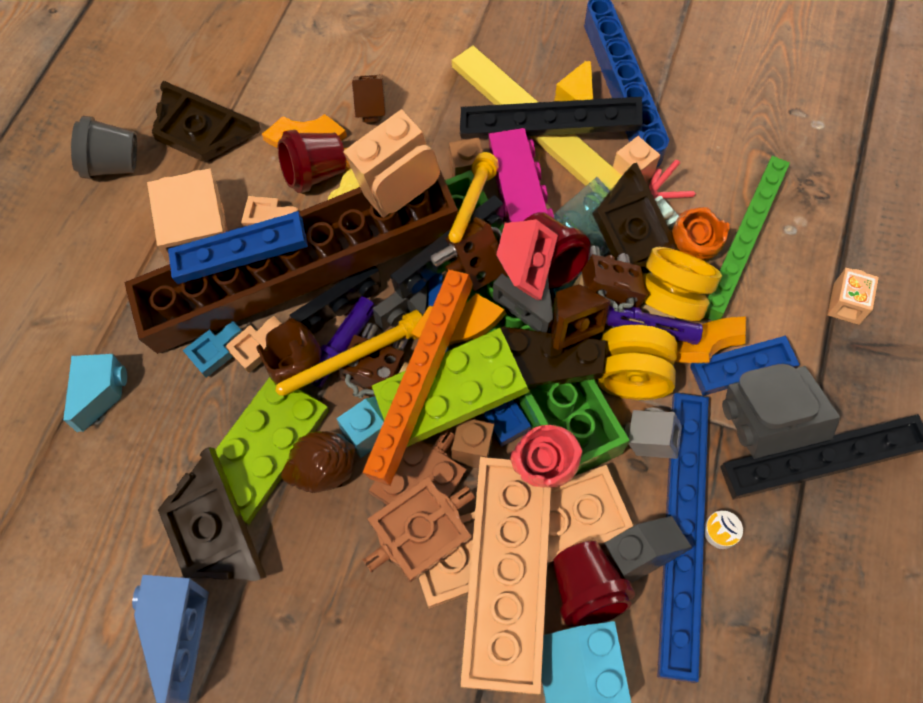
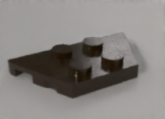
[152,80,261,162]
[592,162,680,273]
[158,447,266,581]

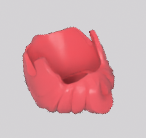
[510,425,582,488]

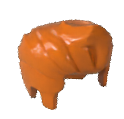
[672,207,730,261]

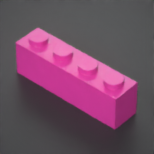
[489,128,554,223]

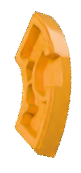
[262,114,347,148]
[411,293,506,346]
[675,317,746,363]

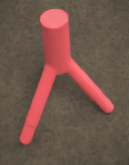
[649,160,696,199]

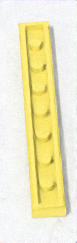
[452,46,622,200]

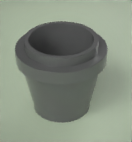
[71,116,137,179]

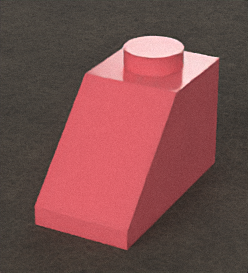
[496,219,558,300]

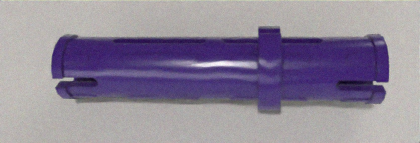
[311,296,376,388]
[605,305,703,345]

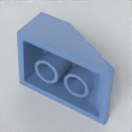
[132,575,209,703]

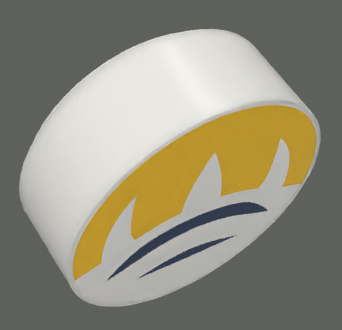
[704,511,743,549]

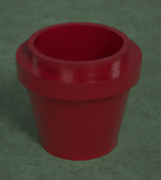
[278,129,346,193]
[524,212,591,289]
[553,541,635,627]

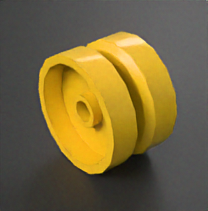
[643,247,722,321]
[597,325,677,400]

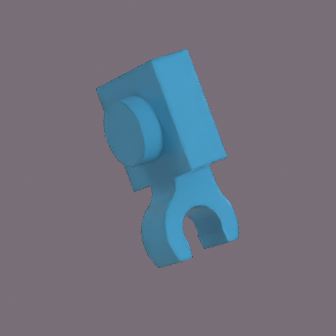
[183,321,242,378]

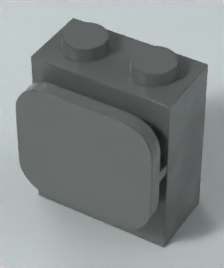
[722,364,840,459]

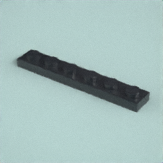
[460,97,642,139]
[720,414,923,500]

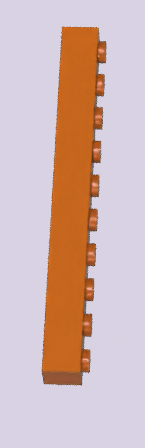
[363,269,473,486]

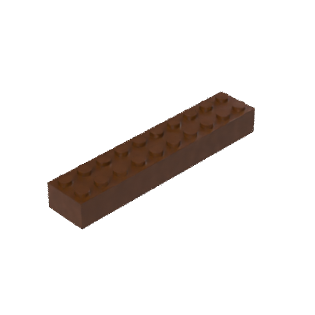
[124,168,458,354]

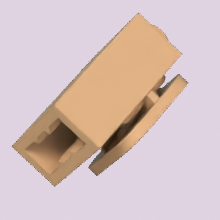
[343,109,440,218]
[147,169,228,262]

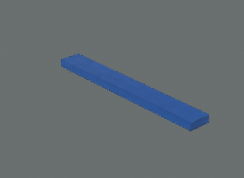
[657,393,709,683]

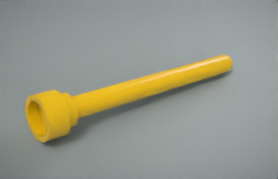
[448,152,499,243]
[276,310,422,396]

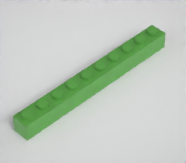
[704,156,790,321]

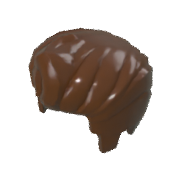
[256,318,321,394]
[281,431,356,494]

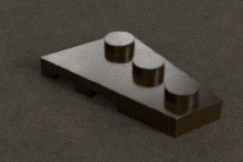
[501,326,606,390]

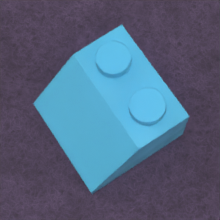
[541,621,631,703]

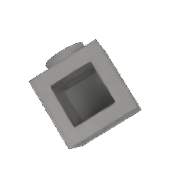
[625,407,682,459]

